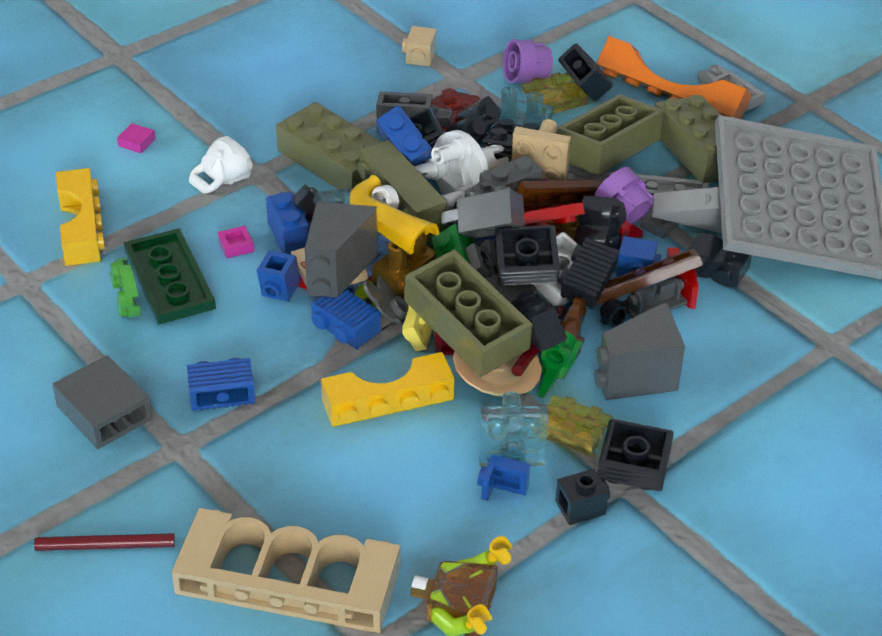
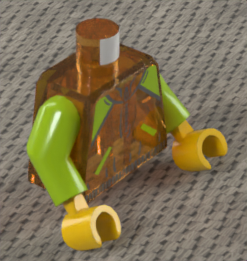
[410,536,513,636]

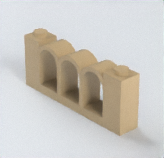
[172,508,401,633]

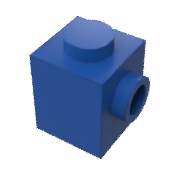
[616,236,662,277]
[257,250,301,302]

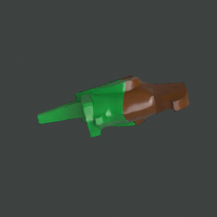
[538,296,586,397]

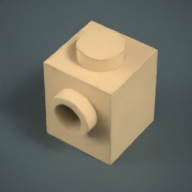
[402,26,437,67]

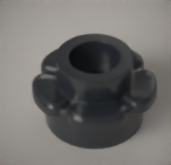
[600,299,628,328]

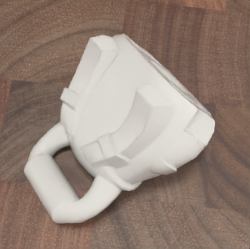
[189,136,253,194]

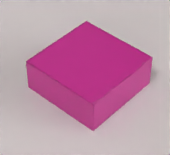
[117,123,156,153]
[217,226,254,258]

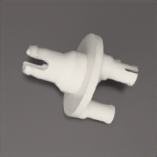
[414,130,509,211]

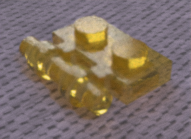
[521,72,588,117]
[532,395,613,456]

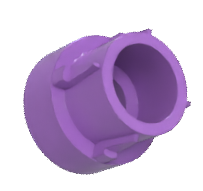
[503,39,553,84]
[594,167,654,225]

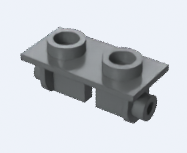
[621,277,688,318]

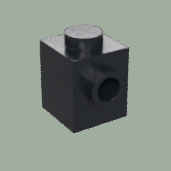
[555,469,610,525]

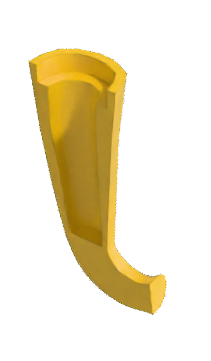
[349,175,439,255]

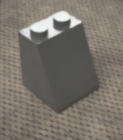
[305,202,378,297]
[594,303,685,400]

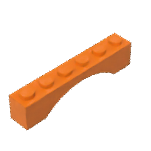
[596,36,752,119]

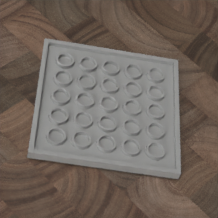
[715,115,882,279]

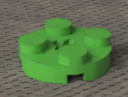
[109,257,141,319]

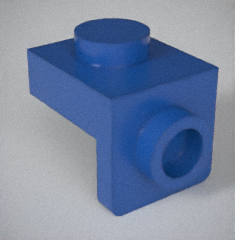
[477,454,531,500]

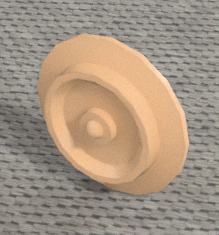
[453,351,542,396]

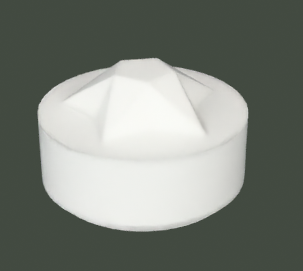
[371,185,399,209]

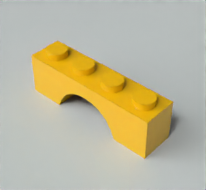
[56,168,105,266]
[321,352,454,427]

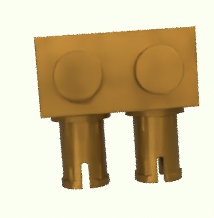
[372,233,436,299]

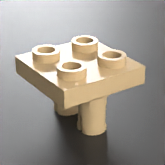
[512,119,571,181]

